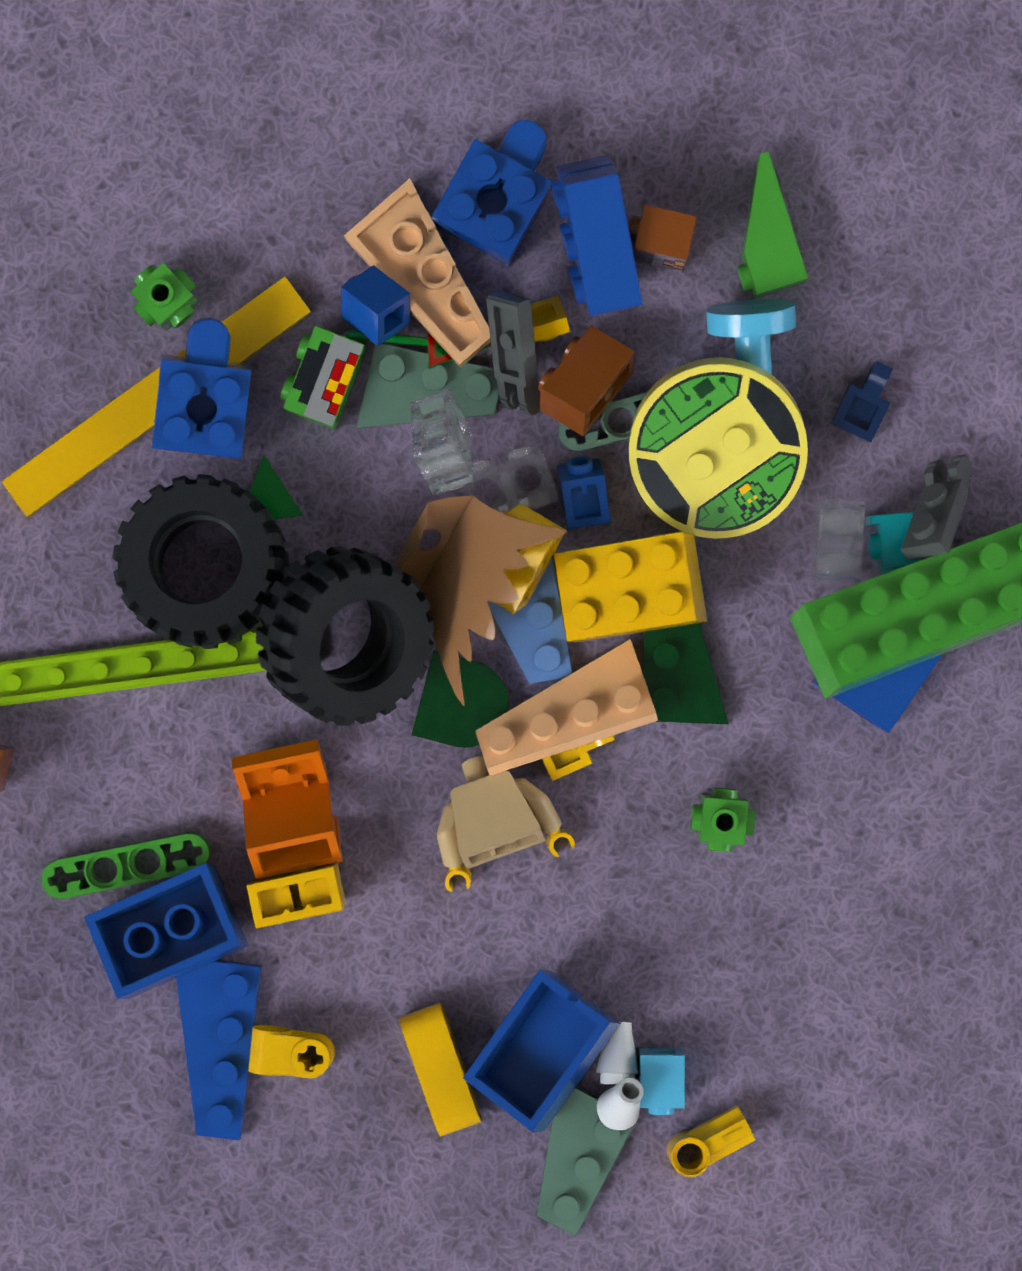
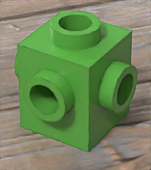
[130,262,199,331]
[690,787,755,852]

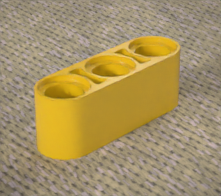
[399,1002,482,1137]

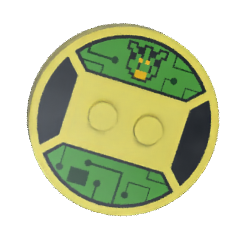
[629,357,808,539]

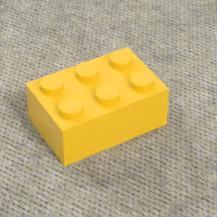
[554,532,707,642]

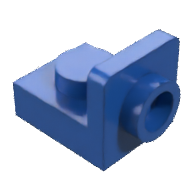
[557,456,611,530]

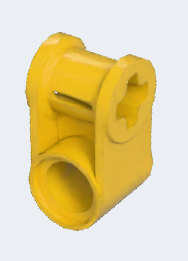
[248,1025,335,1078]

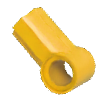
[667,1105,756,1177]

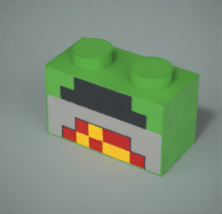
[280,326,367,430]

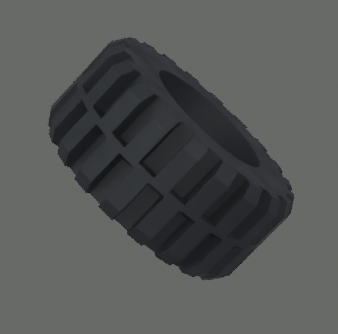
[112,474,289,649]
[256,546,435,726]

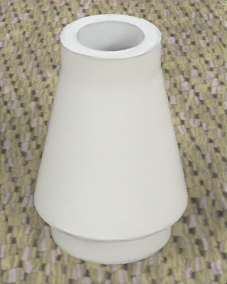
[596,1022,640,1085]
[597,1078,644,1130]

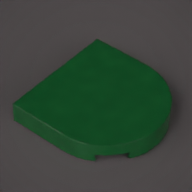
[411,650,509,748]

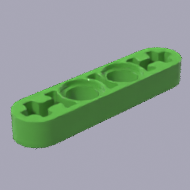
[41,832,211,899]

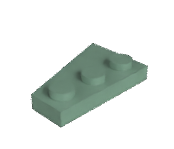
[356,344,499,429]
[537,1086,634,1236]

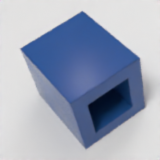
[341,265,410,346]

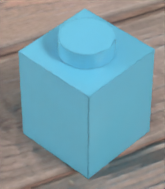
[639,1048,685,1115]

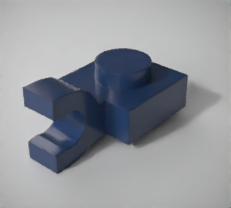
[830,361,893,443]

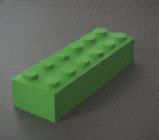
[790,523,1022,699]

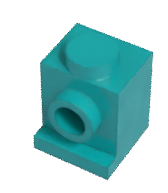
[865,512,919,575]

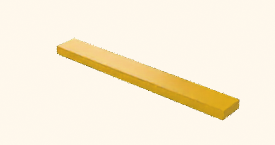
[1,276,312,518]

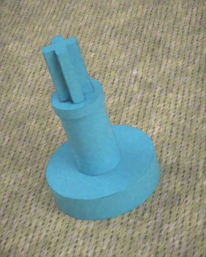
[706,299,796,375]

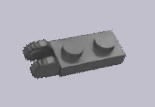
[486,290,541,416]
[901,454,973,560]

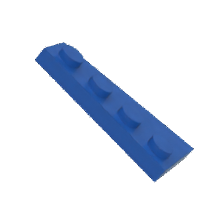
[176,960,262,1141]

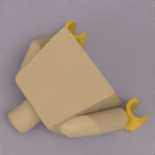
[437,756,575,892]

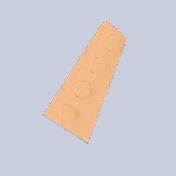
[344,178,491,368]
[476,639,658,776]

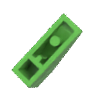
[736,151,808,299]

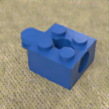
[432,120,552,266]
[152,317,251,459]

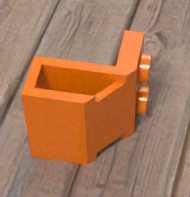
[232,739,343,880]

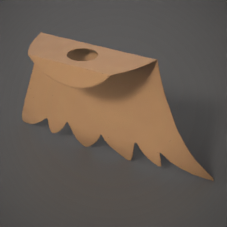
[393,495,567,706]

